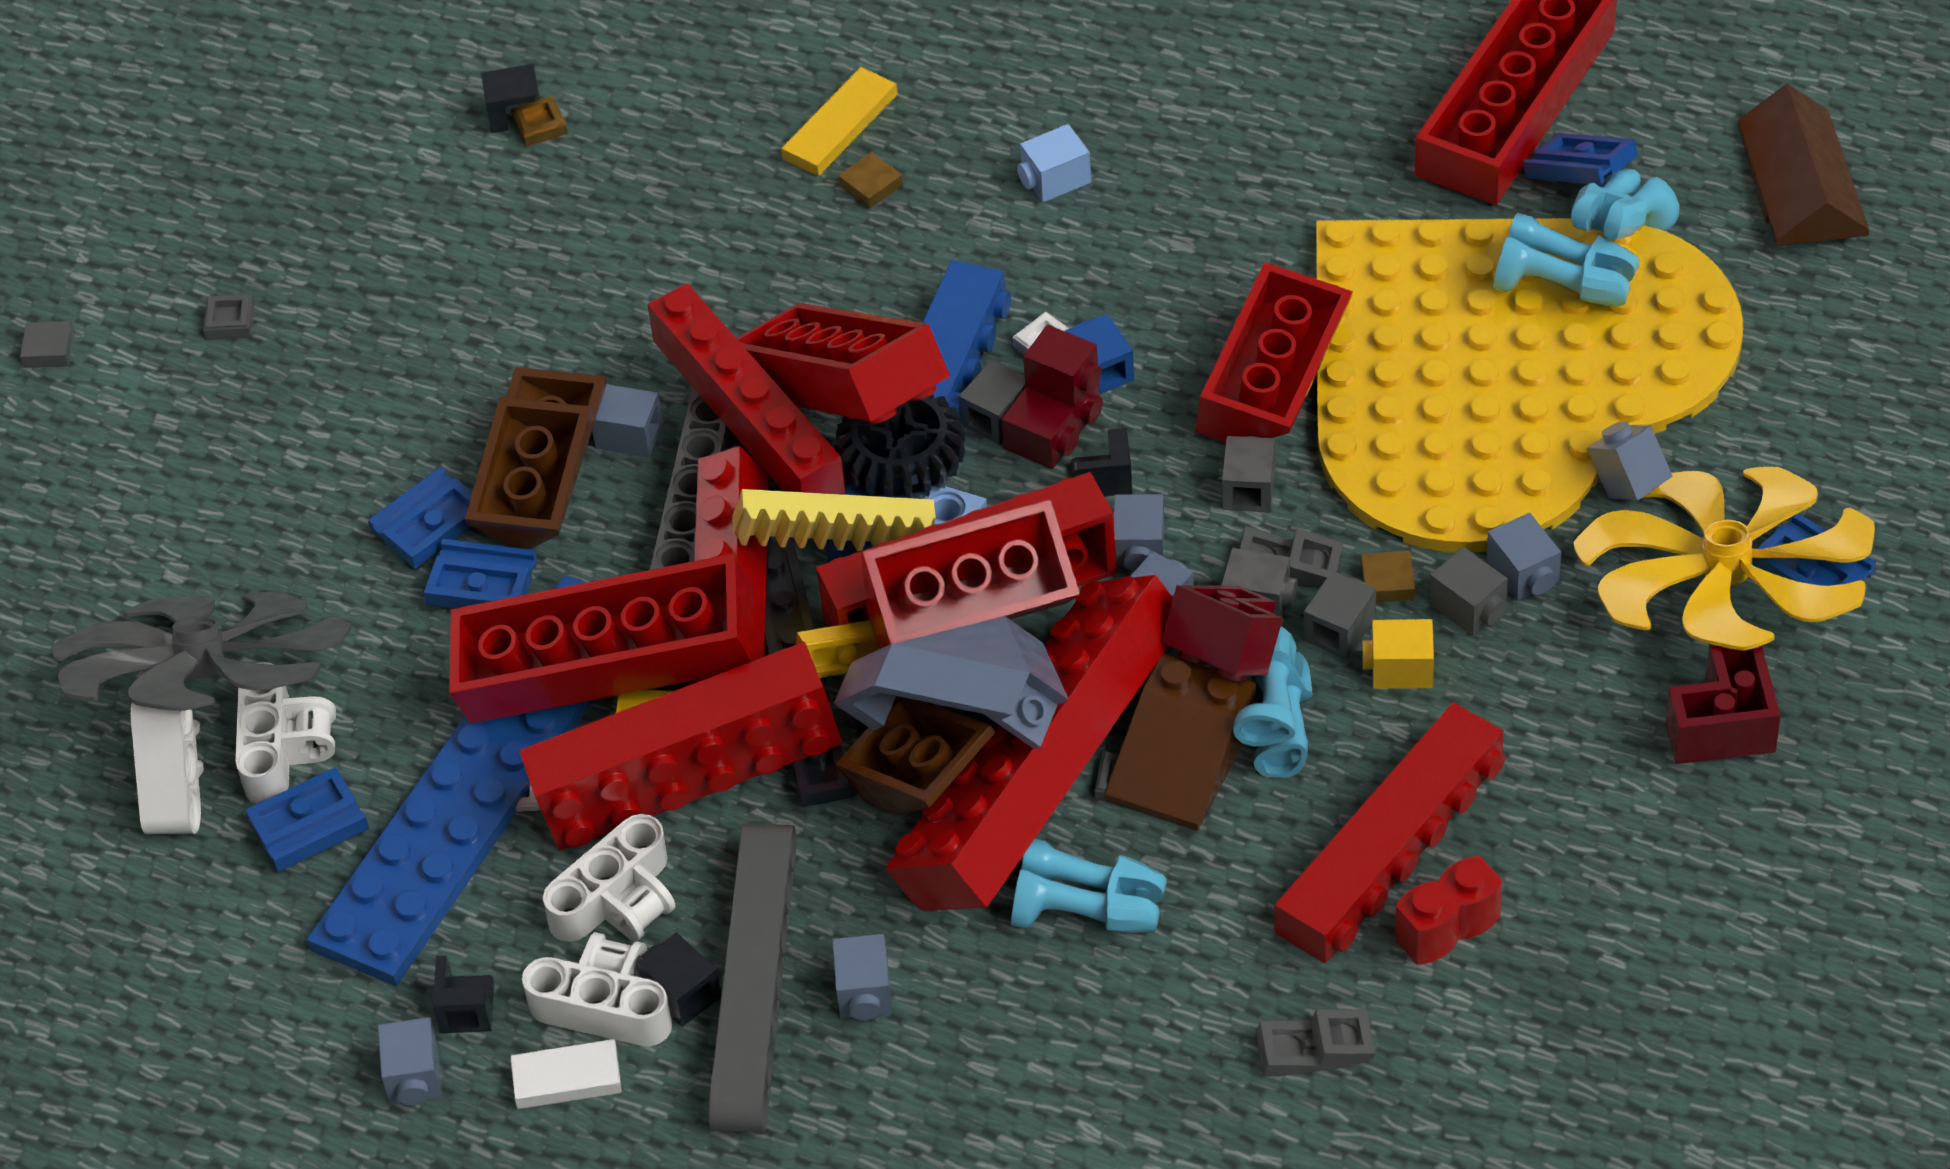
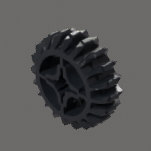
[835,394,966,498]

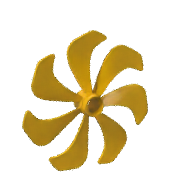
[1573,467,1875,650]

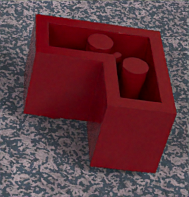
[1001,324,1103,469]
[1162,585,1283,681]
[1665,644,1781,764]

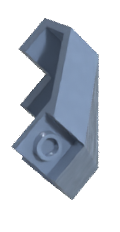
[834,616,1069,749]

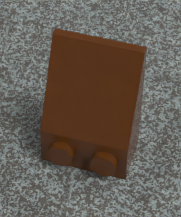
[1105,653,1256,831]
[835,696,995,816]

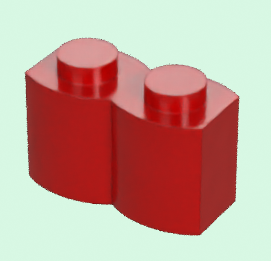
[1395,856,1502,965]

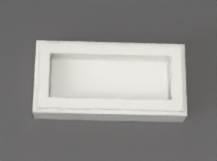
[511,1039,622,1109]

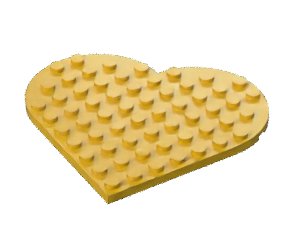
[1316,218,1743,553]

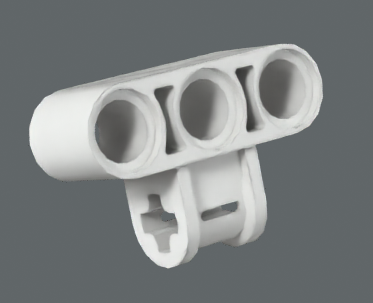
[236,662,336,804]
[131,703,204,834]
[543,814,675,942]
[522,932,672,1046]

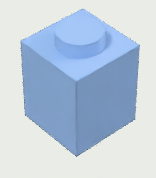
[1017,124,1091,202]

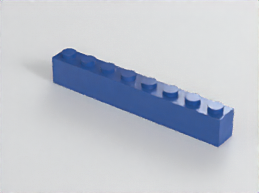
[826,260,1011,563]

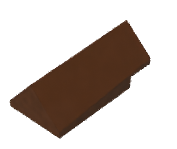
[1738,83,1869,246]
[465,367,607,549]

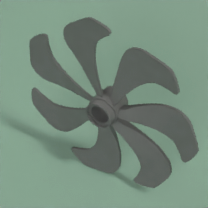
[52,591,352,711]

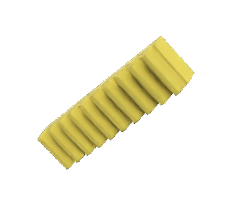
[732,489,936,551]

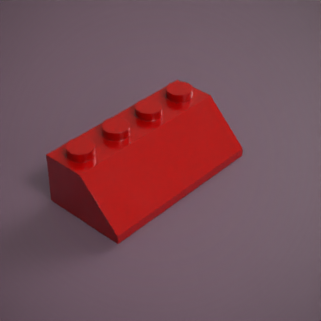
[1195,262,1353,443]
[861,499,1080,650]

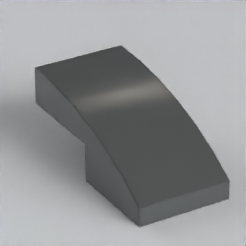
[1239,526,1343,587]
[1256,1009,1376,1076]

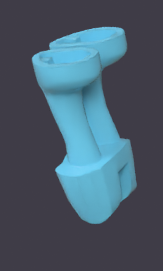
[1571,169,1679,240]
[1493,213,1640,306]
[1233,627,1313,778]
[1011,839,1167,933]

